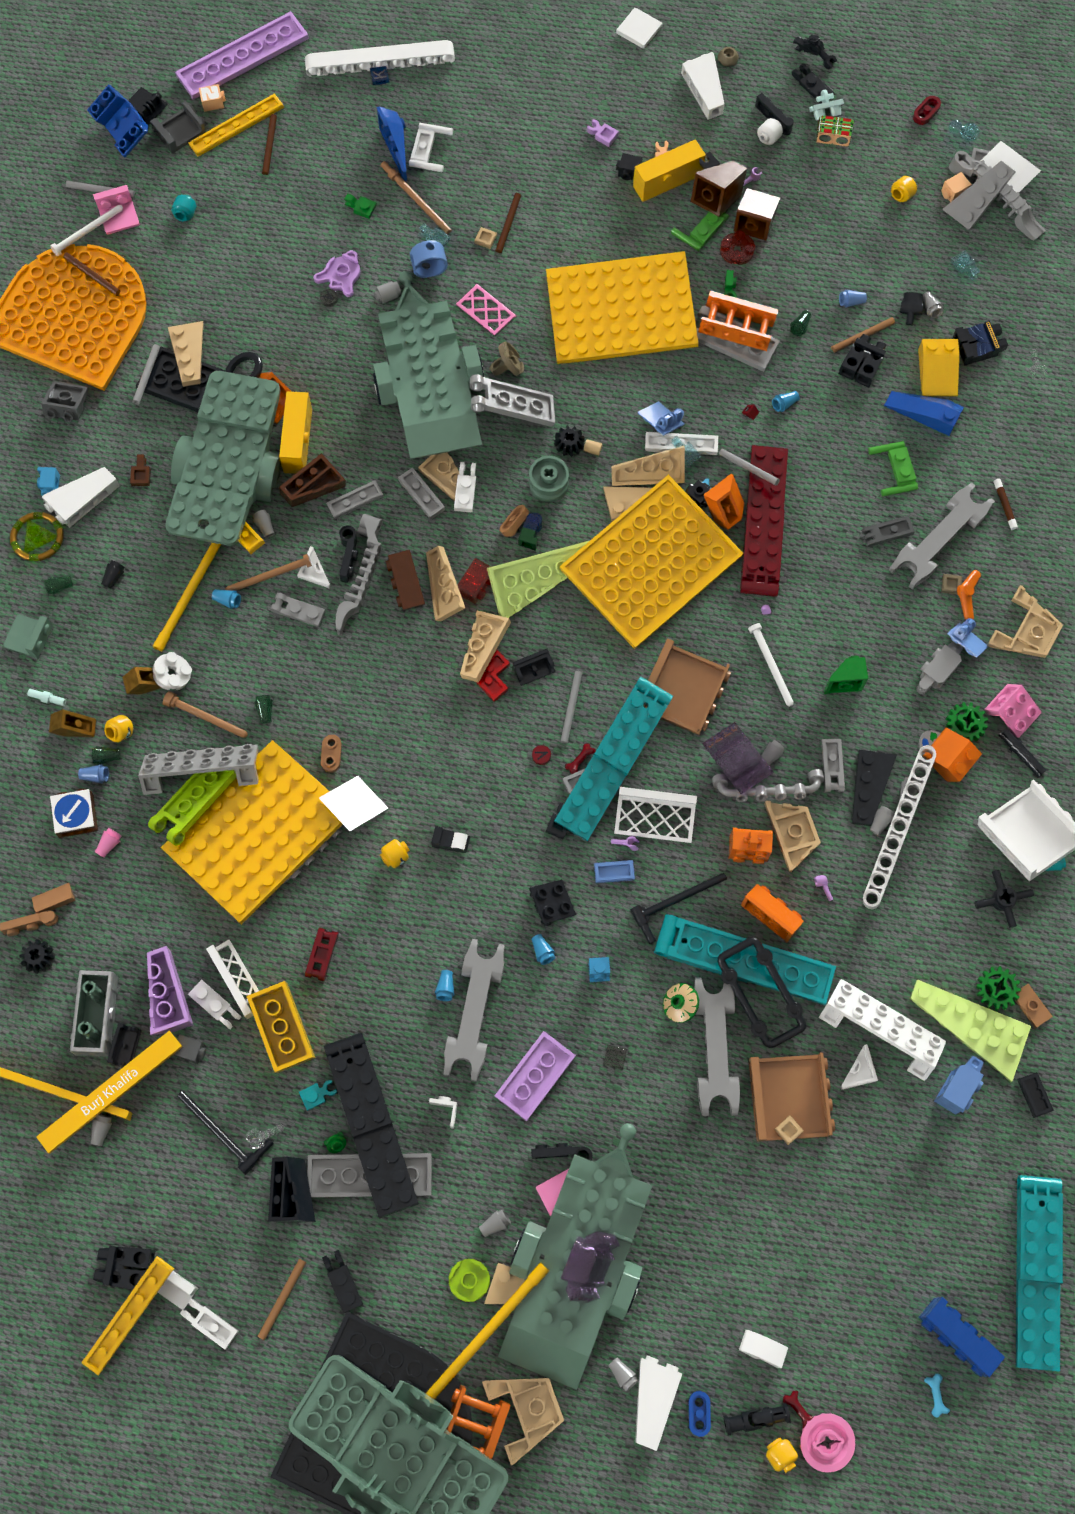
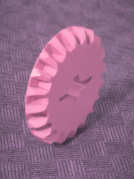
[800,1413,855,1472]

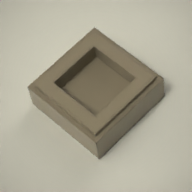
[941,574,962,595]

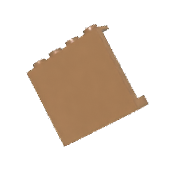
[643,638,731,735]
[748,1053,835,1142]

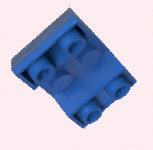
[87,84,148,157]

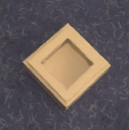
[474,227,497,249]
[774,1116,804,1145]

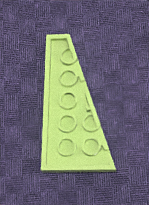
[487,541,589,618]
[910,980,1031,1082]

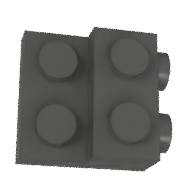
[41,381,89,421]

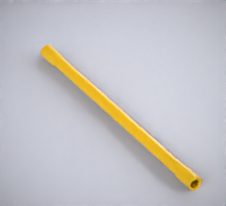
[152,543,221,652]
[426,1262,549,1400]

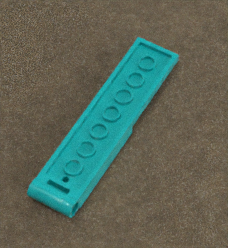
[554,676,673,841]
[654,914,836,1005]
[1016,1175,1063,1371]

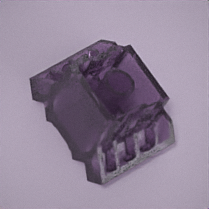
[702,722,774,794]
[561,1231,620,1303]

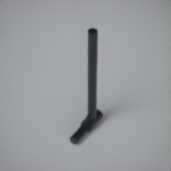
[630,873,727,944]
[177,1091,274,1175]

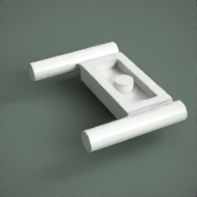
[409,123,453,172]

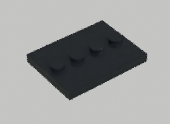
[136,347,225,412]

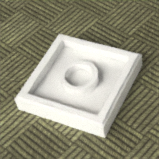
[616,8,662,49]

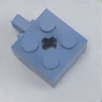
[934,1056,984,1115]

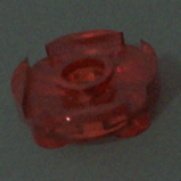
[720,230,755,265]

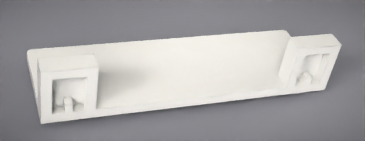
[819,979,946,1081]

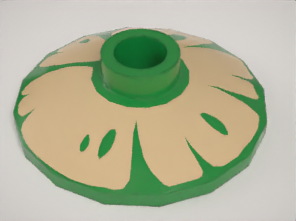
[663,983,699,1023]

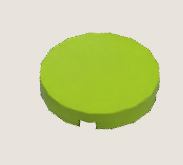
[449,1259,490,1302]

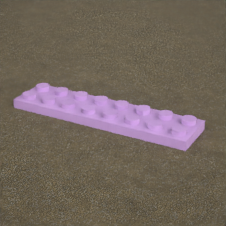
[175,11,309,100]

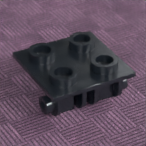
[128,87,168,125]
[529,880,576,926]

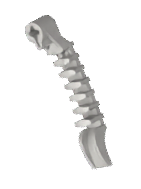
[949,151,1046,241]

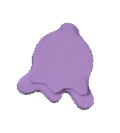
[313,250,361,297]

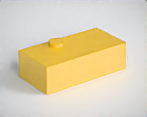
[633,139,706,202]
[279,391,312,474]
[247,981,315,1073]

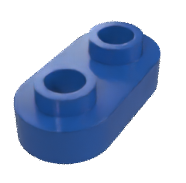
[688,1391,711,1437]

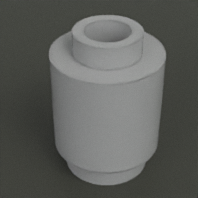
[374,281,402,304]

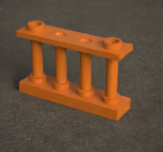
[698,291,778,351]
[446,1385,511,1459]

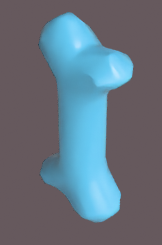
[924,1374,950,1418]

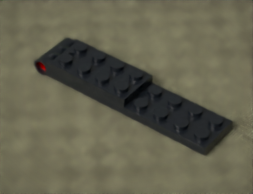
[324,1032,419,1219]

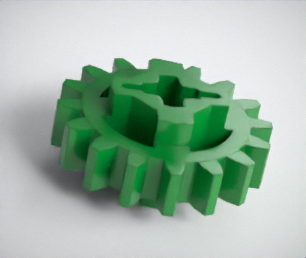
[945,702,988,742]
[976,966,1021,1011]

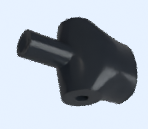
[900,292,923,326]

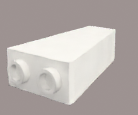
[681,52,724,120]
[42,467,120,528]
[635,1355,682,1451]

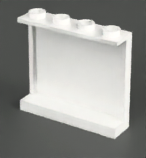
[978,780,1075,881]

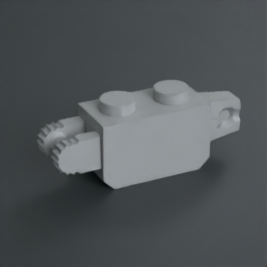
[916,641,963,695]

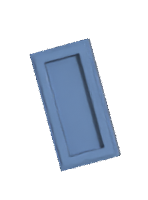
[594,860,635,883]

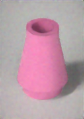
[95,828,122,858]

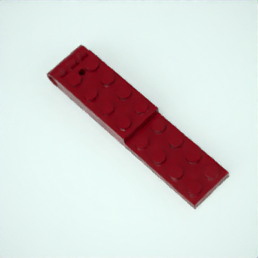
[740,445,788,597]

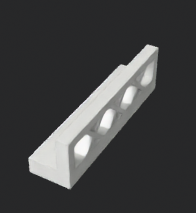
[206,940,259,1019]

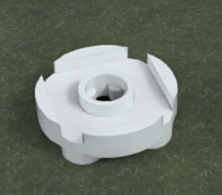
[152,652,192,690]

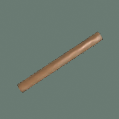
[831,317,895,353]
[258,1259,307,1340]

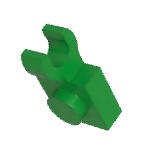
[344,194,376,219]
[724,270,737,298]

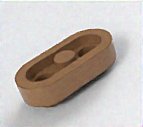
[499,505,529,537]
[321,735,342,773]

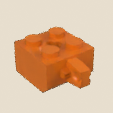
[728,828,773,864]

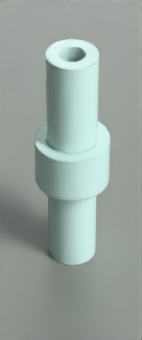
[27,689,66,706]

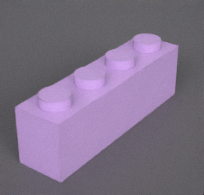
[147,946,193,1035]

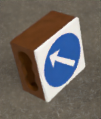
[50,789,98,838]

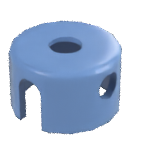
[410,240,448,278]

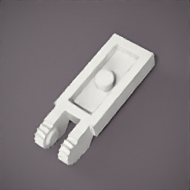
[454,462,476,512]
[188,979,241,1029]
[180,1298,239,1350]

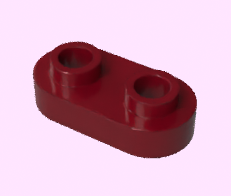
[913,96,941,125]

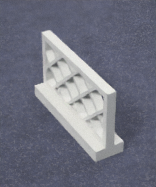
[614,787,697,843]

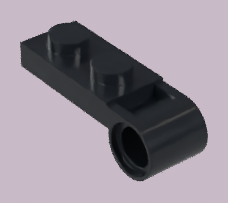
[339,525,358,583]
[531,1143,593,1161]

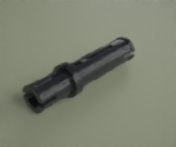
[998,728,1047,778]

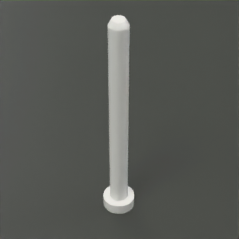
[50,205,123,256]
[748,623,794,707]

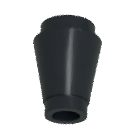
[101,560,125,589]

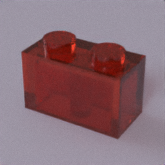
[457,558,491,604]

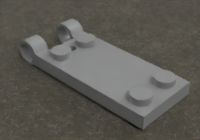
[696,306,780,372]
[470,374,555,427]

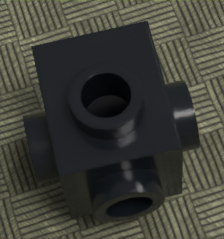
[685,480,711,509]

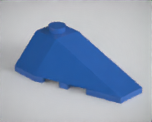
[376,106,407,181]
[884,391,964,436]

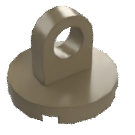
[490,341,525,376]

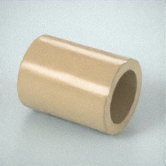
[583,439,602,456]

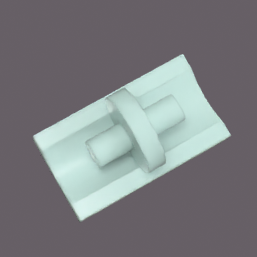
[809,90,844,121]

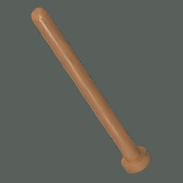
[225,554,312,591]

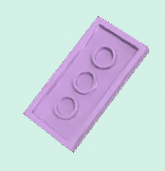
[494,1031,576,1121]

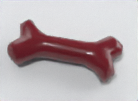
[565,743,595,774]
[783,1391,813,1429]

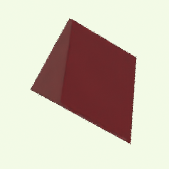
[742,405,759,420]

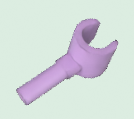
[744,167,762,186]
[611,836,639,851]
[814,875,833,901]

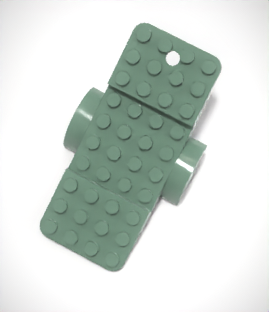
[165,371,280,546]
[289,1355,509,1514]

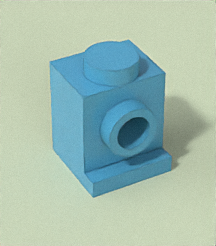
[37,467,60,496]
[588,957,610,982]

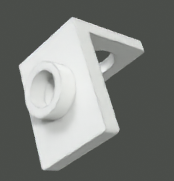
[429,1096,458,1129]

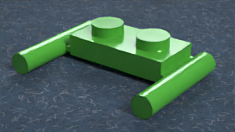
[671,212,729,252]
[868,441,918,497]

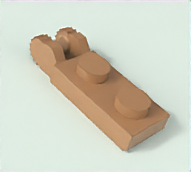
[0,910,58,936]

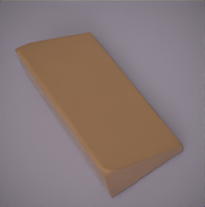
[32,883,76,913]

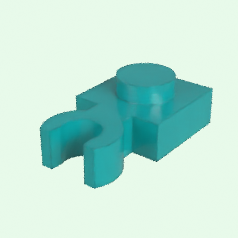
[299,1080,337,1111]

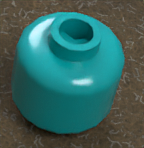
[171,195,197,222]

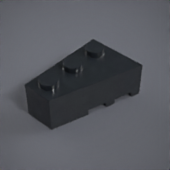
[268,1157,316,1223]

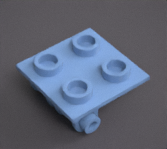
[638,401,685,436]
[947,618,988,658]

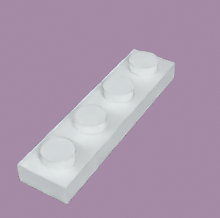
[645,432,718,455]

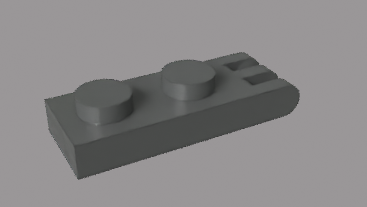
[861,516,915,547]

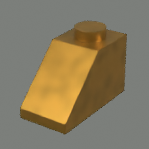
[122,667,161,695]
[49,709,96,737]

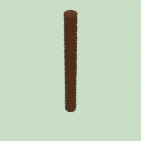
[262,114,277,175]
[495,193,521,254]
[63,252,121,296]

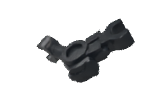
[793,34,837,69]

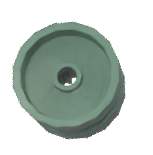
[529,456,569,503]

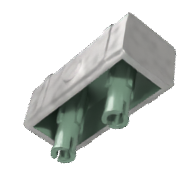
[70,970,118,1057]

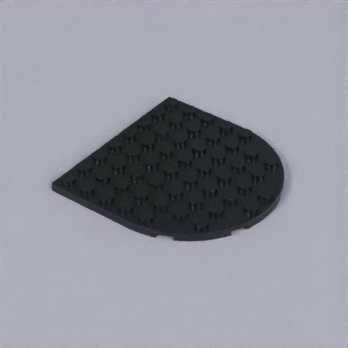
[270,1312,473,1514]

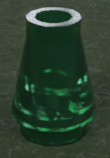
[790,310,812,336]
[44,576,73,595]
[254,695,273,724]
[92,746,120,765]

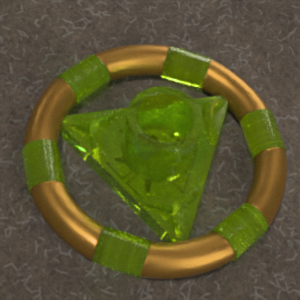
[10,512,64,561]

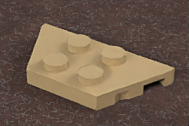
[764,801,821,872]

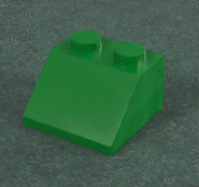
[824,656,868,694]

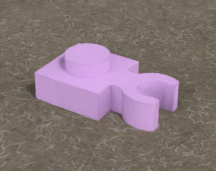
[587,119,619,147]

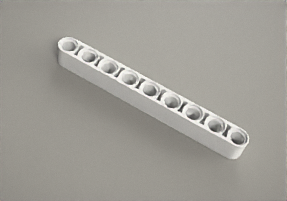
[305,40,455,77]
[863,745,936,909]

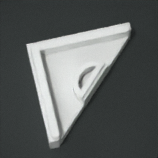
[297,546,330,588]
[841,1044,878,1090]

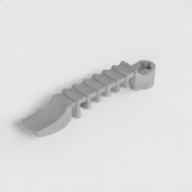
[336,514,382,635]

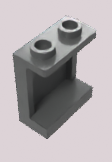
[150,101,206,154]

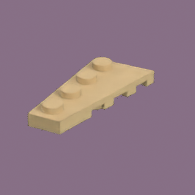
[168,321,204,387]
[611,446,685,486]
[603,486,652,521]
[426,546,465,621]
[460,610,511,682]

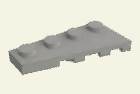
[942,161,1016,230]

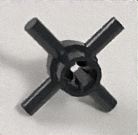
[975,870,1034,928]

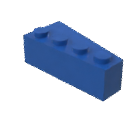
[919,1297,1005,1377]

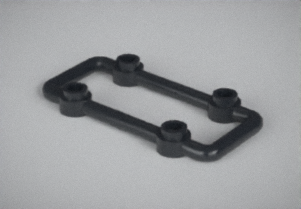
[717,937,806,1048]

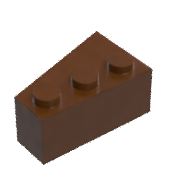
[279,453,346,507]
[385,549,425,611]

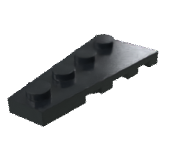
[851,749,897,826]

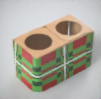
[816,116,854,146]

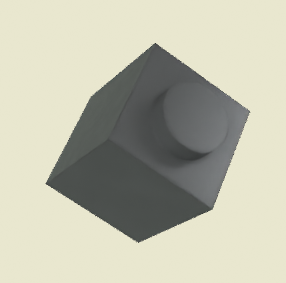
[173,1034,206,1064]

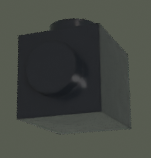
[616,153,643,180]

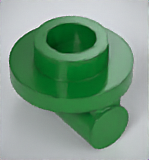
[323,1131,346,1153]

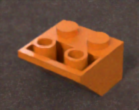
[704,474,745,530]

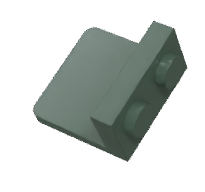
[4,614,53,659]

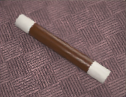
[993,479,1018,530]

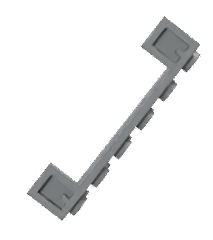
[138,744,259,795]

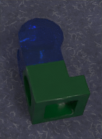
[518,513,542,551]

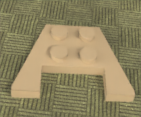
[987,585,1063,658]
[482,1378,564,1465]

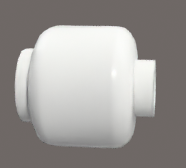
[757,118,783,145]

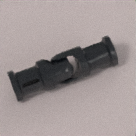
[723,1403,791,1436]

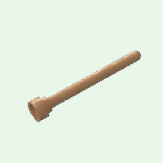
[162,691,248,738]

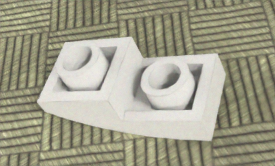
[739,1330,788,1368]

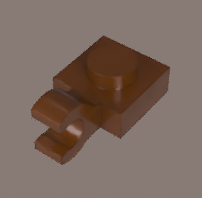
[130,454,151,486]

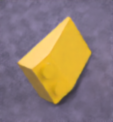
[918,339,959,397]

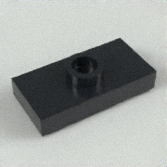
[1017,1072,1054,1118]

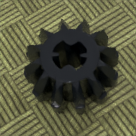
[554,425,585,457]
[19,939,55,974]

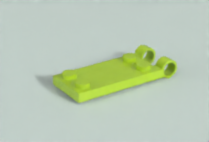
[148,770,237,846]

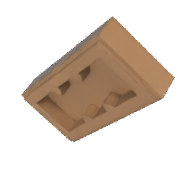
[1015,984,1053,1028]

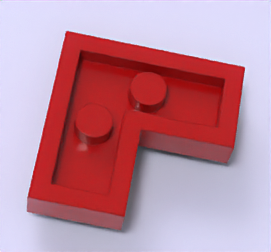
[476,650,510,702]

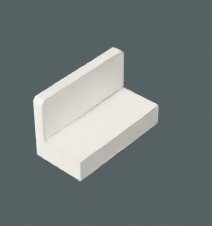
[158,1271,198,1309]

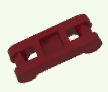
[305,927,339,981]

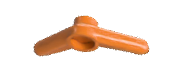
[957,570,981,620]

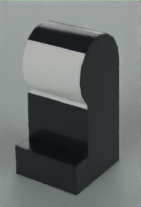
[431,826,470,853]

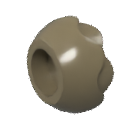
[718,47,739,67]

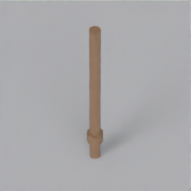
[380,161,452,234]

